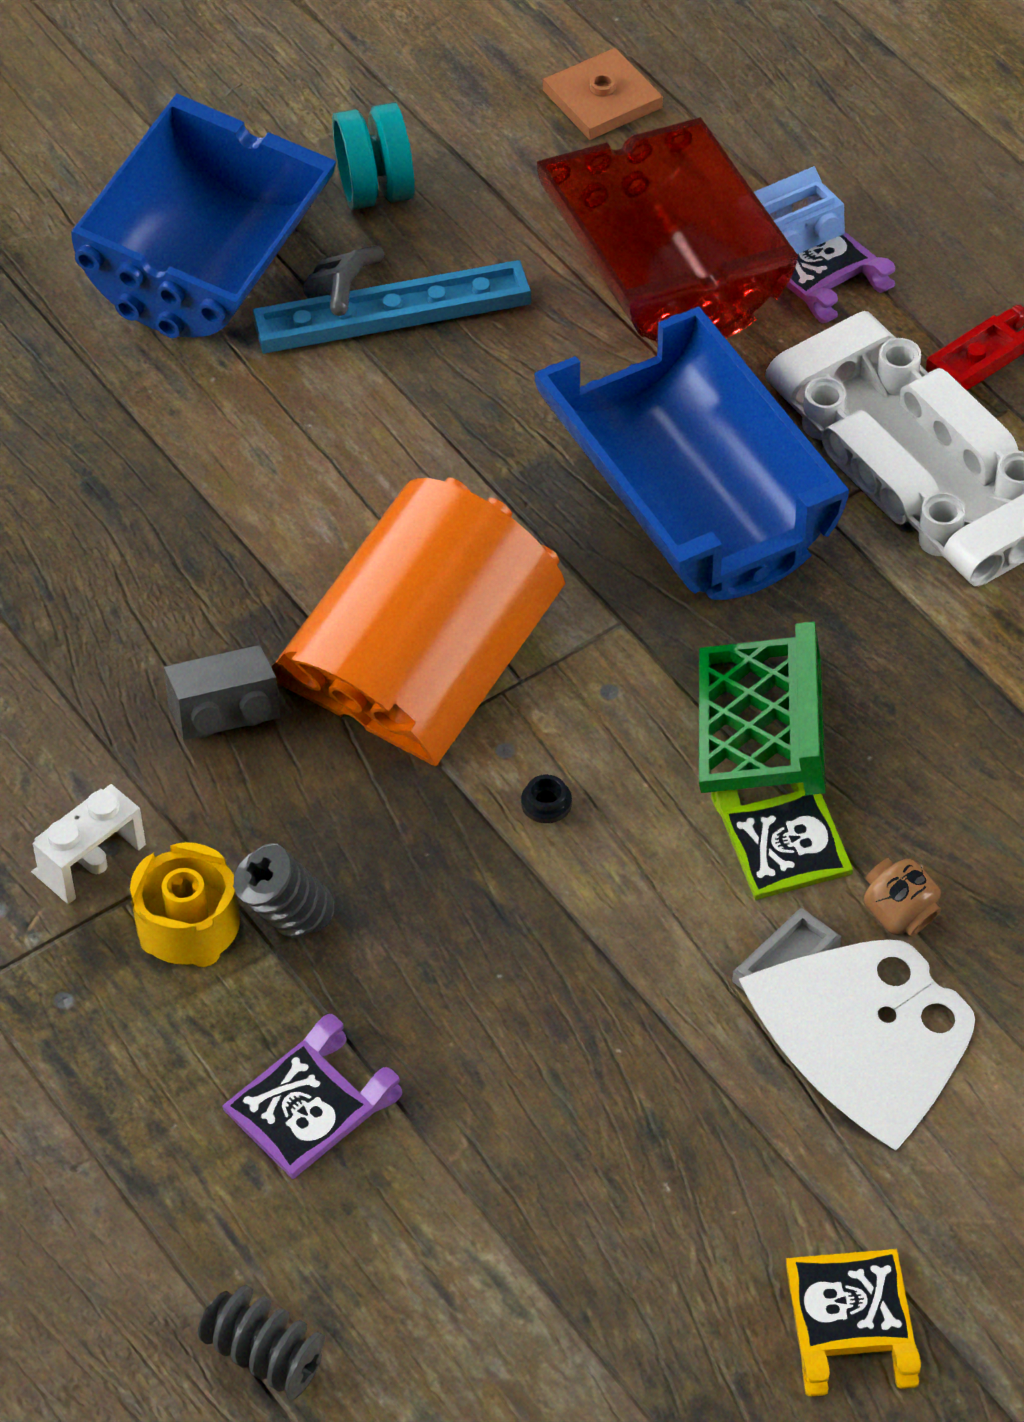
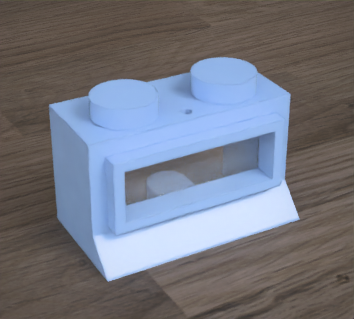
[738,166,845,267]

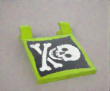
[711,760,853,900]

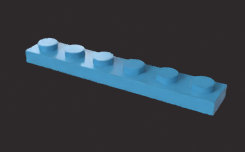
[253,260,531,354]

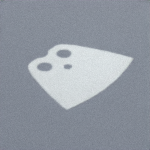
[739,940,975,1151]

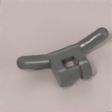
[303,246,385,316]

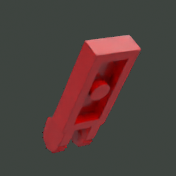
[926,304,1024,390]

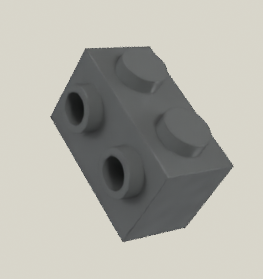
[164,645,280,740]

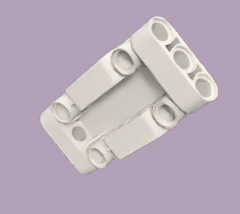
[765,311,1024,586]

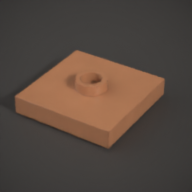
[543,47,663,140]

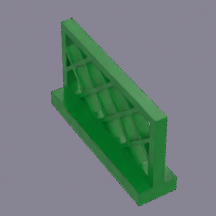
[699,621,826,795]

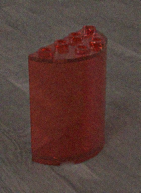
[537,117,798,345]

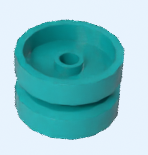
[332,102,415,210]

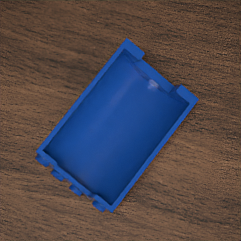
[534,306,849,600]

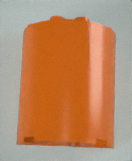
[272,477,566,767]

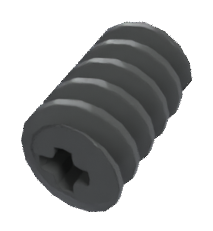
[233,843,334,938]
[197,1285,325,1401]

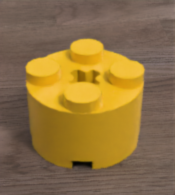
[130,842,240,967]

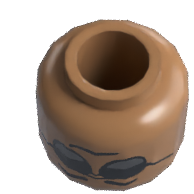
[864,858,941,937]

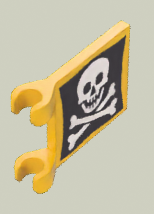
[786,1249,921,1396]

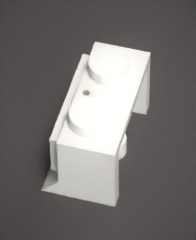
[31,784,146,904]

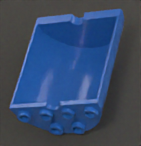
[71,93,336,338]

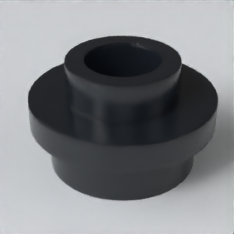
[521,774,572,823]

